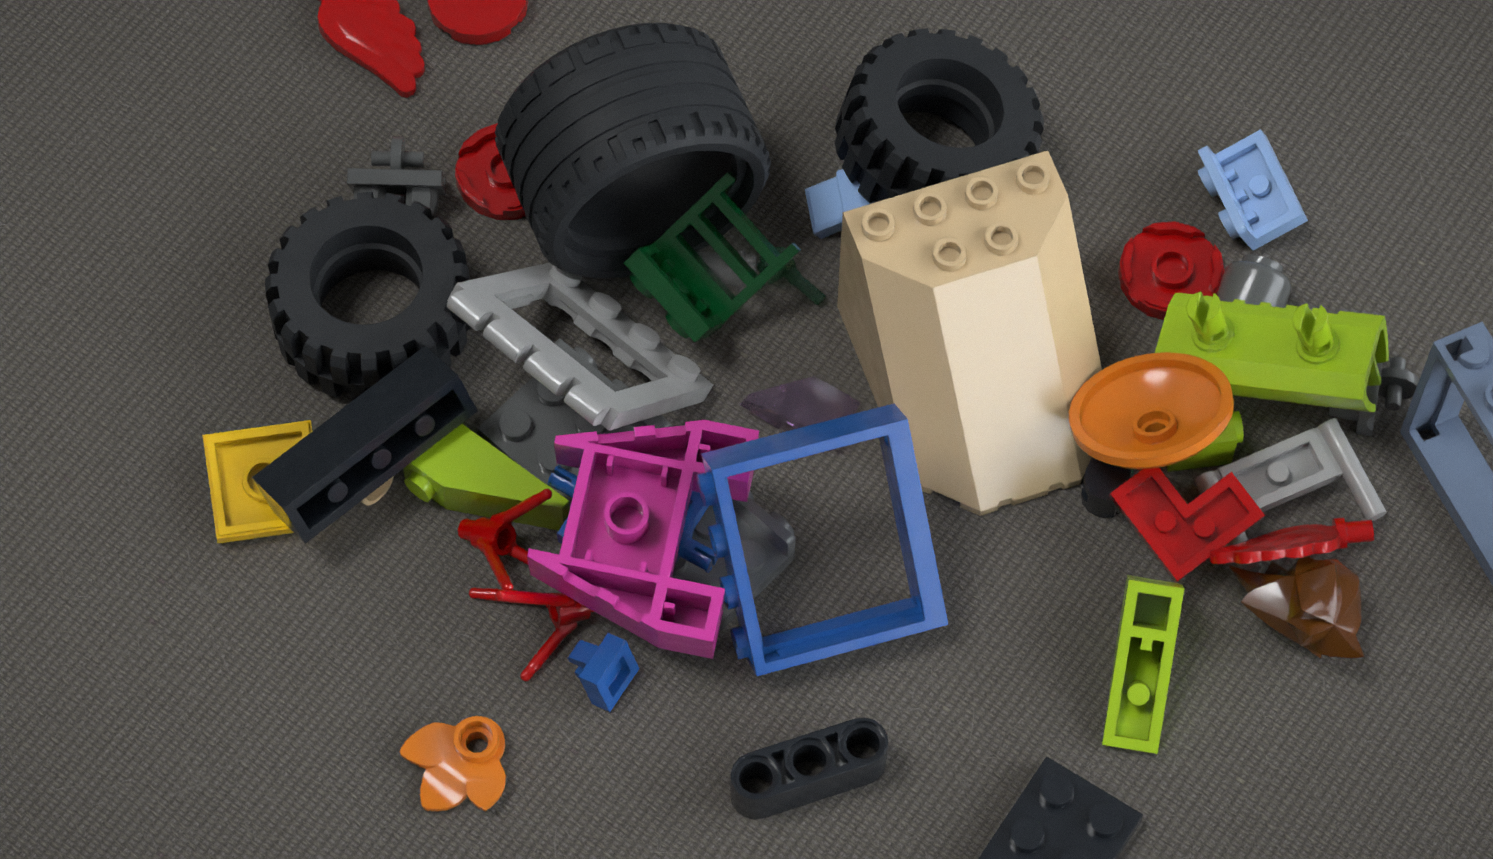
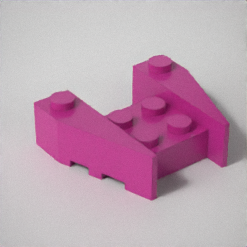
[527,420,759,659]

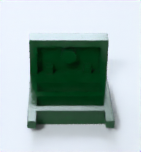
[624,171,801,342]

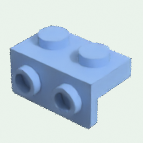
[1198,129,1308,250]

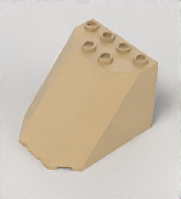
[837,151,1102,516]

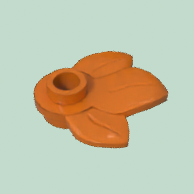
[400,716,506,812]

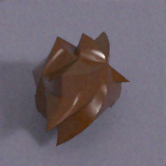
[1228,556,1364,659]

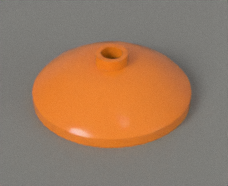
[1069,352,1234,469]

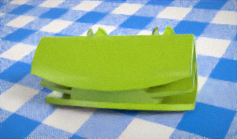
[1155,291,1389,413]

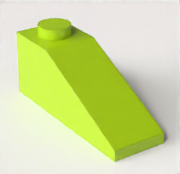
[403,424,570,530]
[1102,575,1184,754]

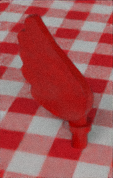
[317,0,425,98]
[1210,517,1374,564]

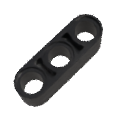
[730,717,889,820]

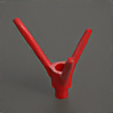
[458,488,552,590]
[469,588,594,682]

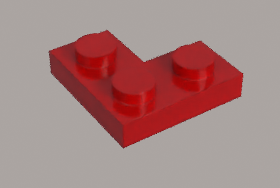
[1109,467,1265,583]

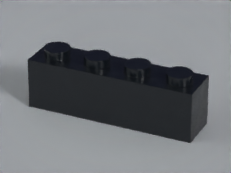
[252,346,478,544]

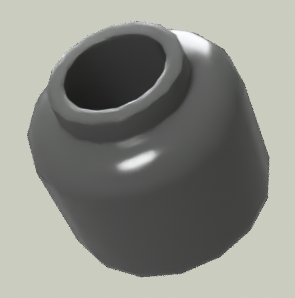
[1217,254,1291,308]

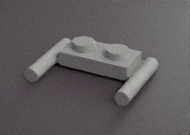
[1193,418,1387,572]

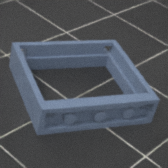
[1400,322,1493,586]

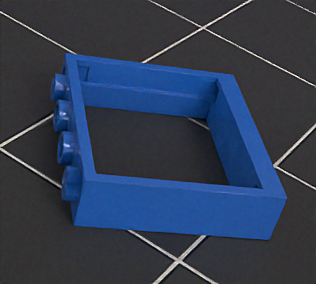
[697,403,948,676]

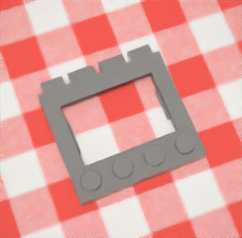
[446,263,714,431]

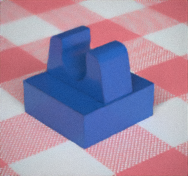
[567,633,640,712]

